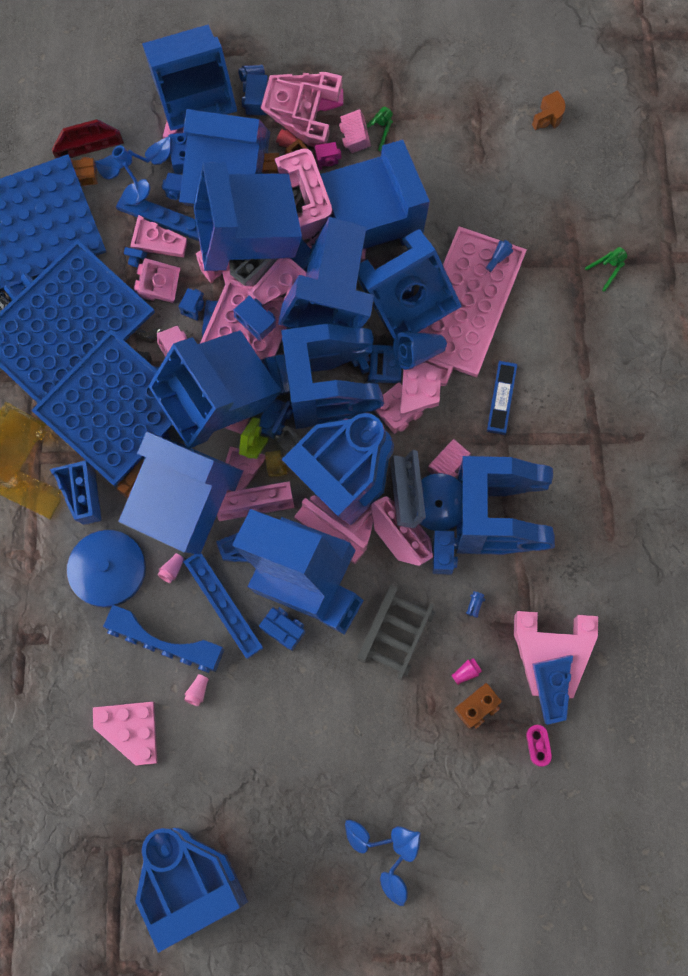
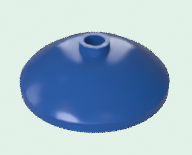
[415,473,463,531]

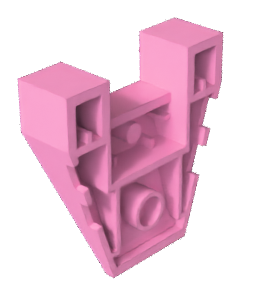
[261,72,342,147]
[514,611,598,699]

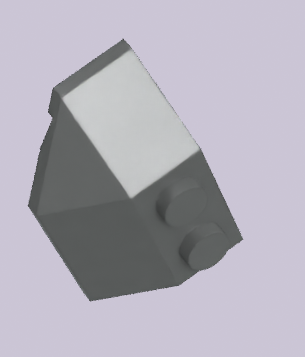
[229,258,279,286]

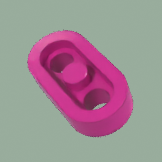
[526,725,552,767]

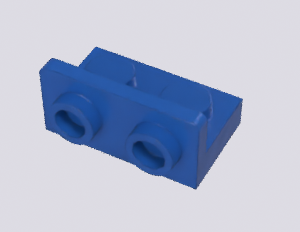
[259,399,293,440]

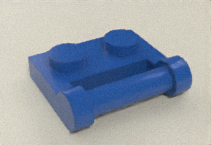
[367,345,401,384]

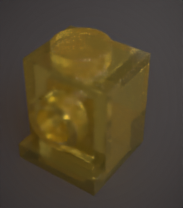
[265,450,288,477]

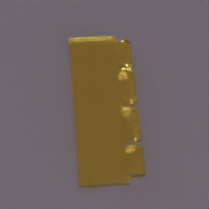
[0,463,62,520]

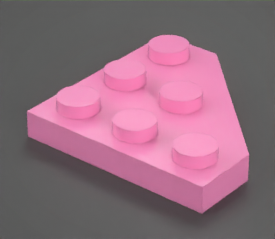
[93,702,157,766]

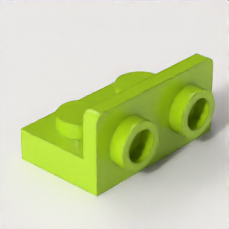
[239,417,268,459]

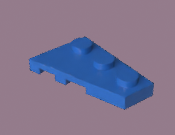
[532,655,573,725]

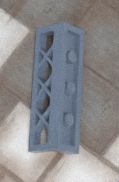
[390,450,426,528]

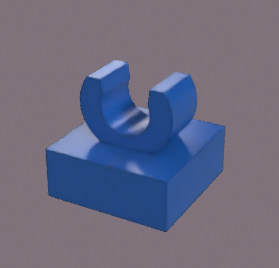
[124,247,147,267]

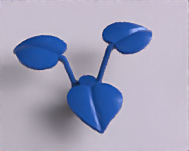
[95,136,171,206]
[345,819,420,906]

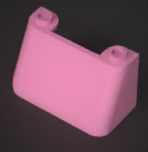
[275,148,332,240]

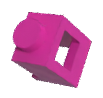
[315,142,342,170]

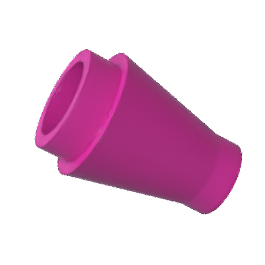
[451,658,483,685]

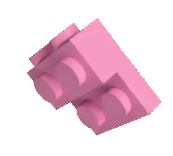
[134,258,180,303]
[374,383,423,434]

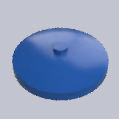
[67,530,146,608]

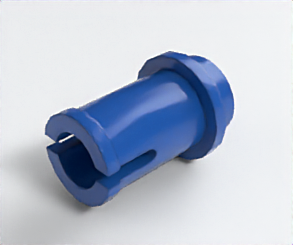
[466,591,485,618]

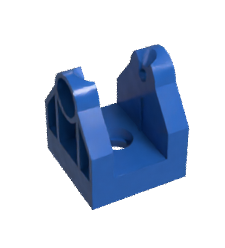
[358,229,462,340]
[281,324,384,429]
[282,413,394,525]
[456,456,555,555]
[135,828,248,953]

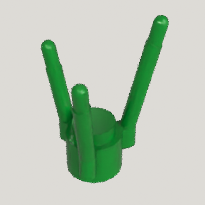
[366,107,393,151]
[585,247,627,292]

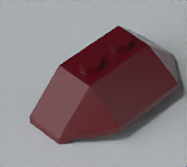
[52,119,124,159]

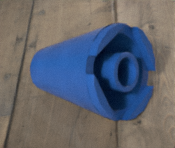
[393,332,447,370]

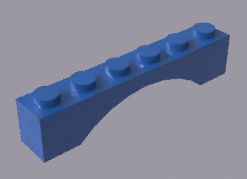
[103,605,224,673]

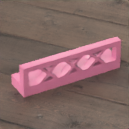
[217,481,295,521]
[294,498,367,564]

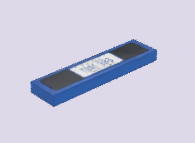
[487,361,517,435]

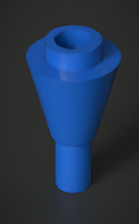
[486,240,514,272]

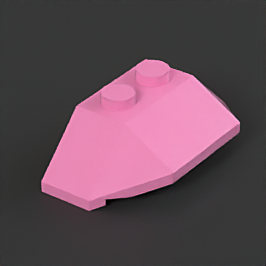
[372,496,434,566]

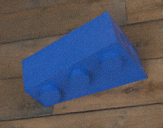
[50,460,102,525]

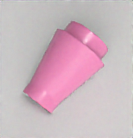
[158,553,185,583]
[184,674,209,706]

